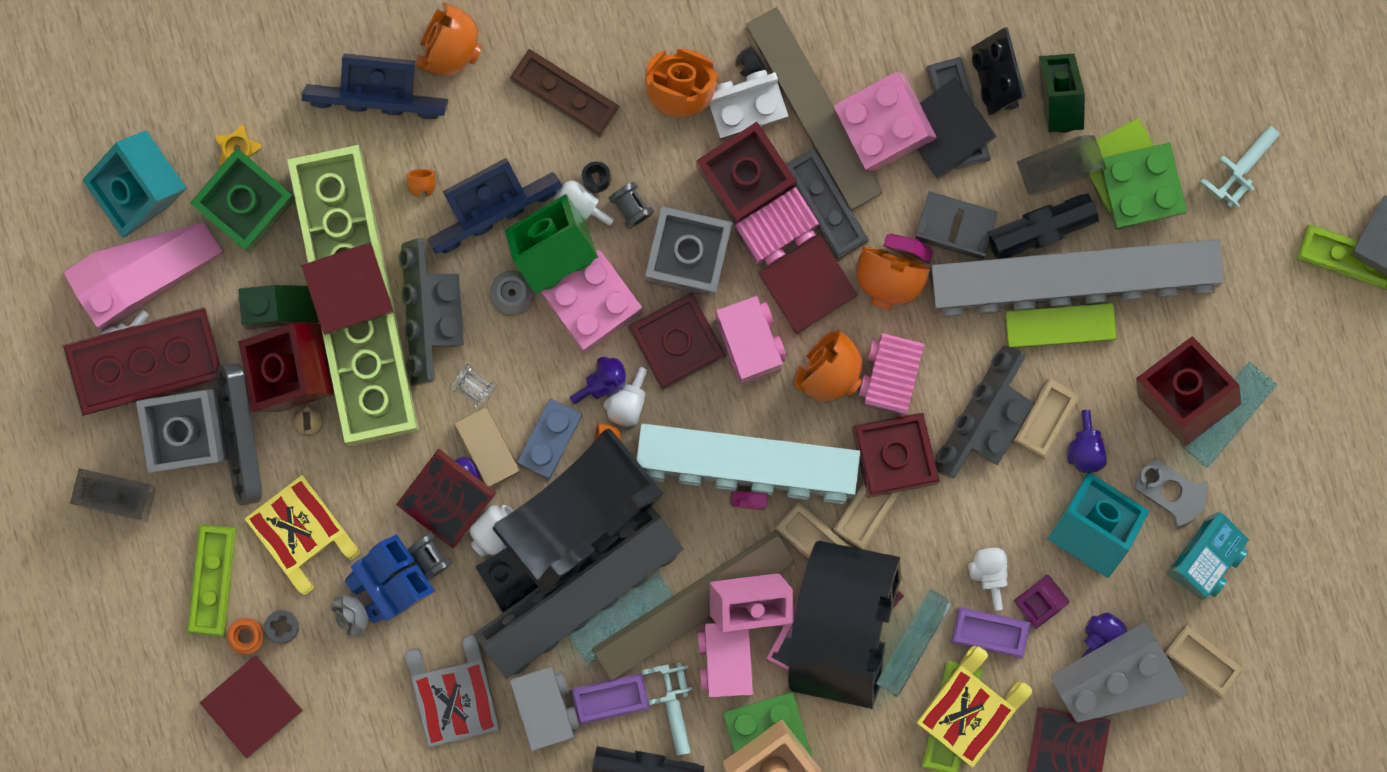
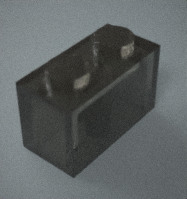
[1017,135,1107,196]
[70,468,156,523]

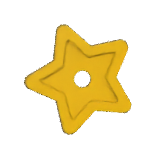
[216,125,262,166]

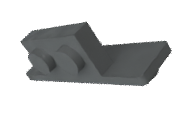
[399,238,464,386]
[935,346,1034,478]

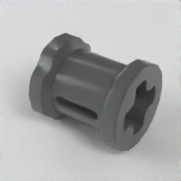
[609,182,654,229]
[407,533,453,580]

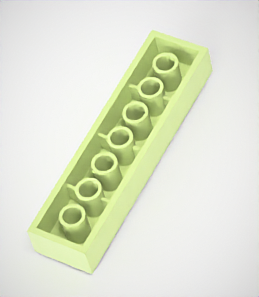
[287,145,420,446]

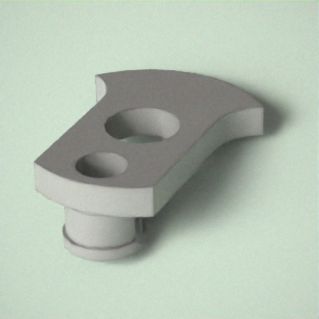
[1135,459,1208,527]

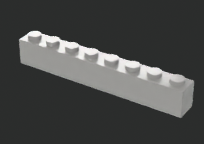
[929,239,1224,317]

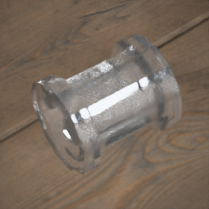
[449,364,497,410]

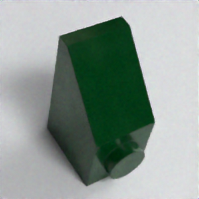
[1039,53,1085,133]
[238,285,318,329]

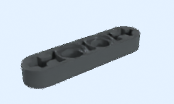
[216,363,262,505]

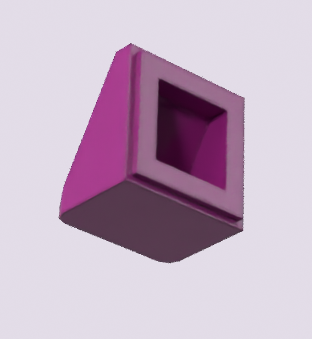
[1014,574,1069,629]

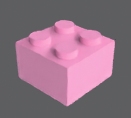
[834,71,937,172]
[541,249,643,355]
[715,296,787,386]

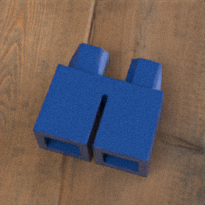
[345,534,435,623]

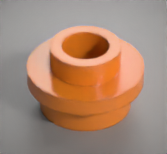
[227,618,264,655]

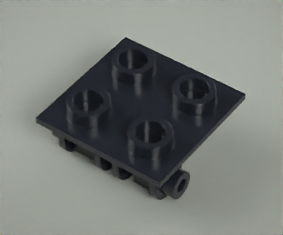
[971,27,1026,115]
[475,548,538,613]

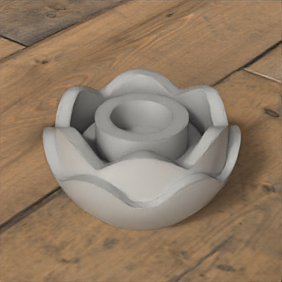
[489,271,535,315]
[330,595,369,638]

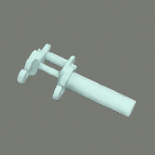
[1199,126,1280,209]
[641,662,694,756]

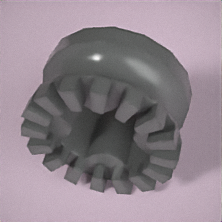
[265,611,299,643]

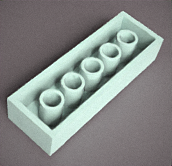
[637,423,860,505]

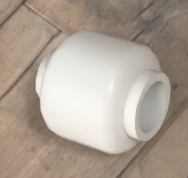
[469,504,514,558]

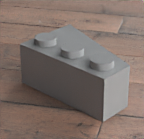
[1051,621,1189,723]

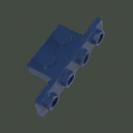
[301,53,448,119]
[427,158,562,254]

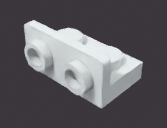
[709,70,789,141]

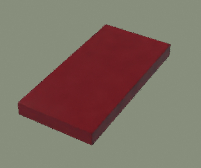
[63,307,220,416]

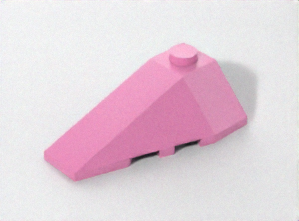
[63,222,224,331]

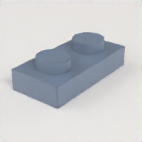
[517,398,582,480]

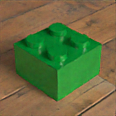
[190,148,295,253]
[505,194,598,294]

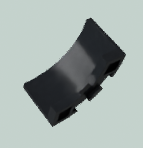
[493,429,664,594]
[788,541,901,709]

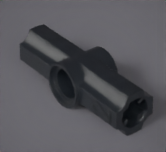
[987,193,1099,259]
[592,746,705,772]

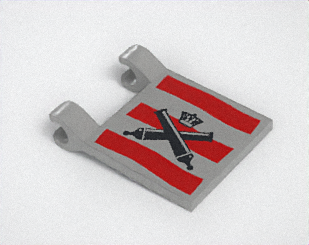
[406,635,500,748]

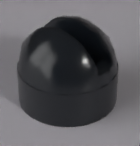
[735,45,766,77]
[581,161,611,193]

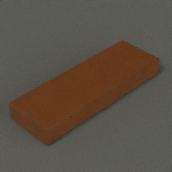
[510,49,619,137]

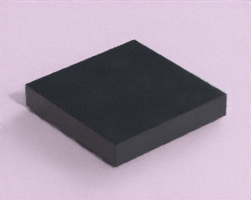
[917,78,997,179]

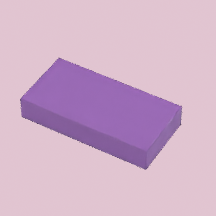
[951,607,1030,658]
[571,673,650,724]

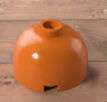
[416,2,482,77]
[645,49,718,118]
[856,247,930,310]
[793,329,862,402]

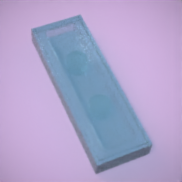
[1179,362,1277,468]
[568,573,673,665]
[876,589,951,697]

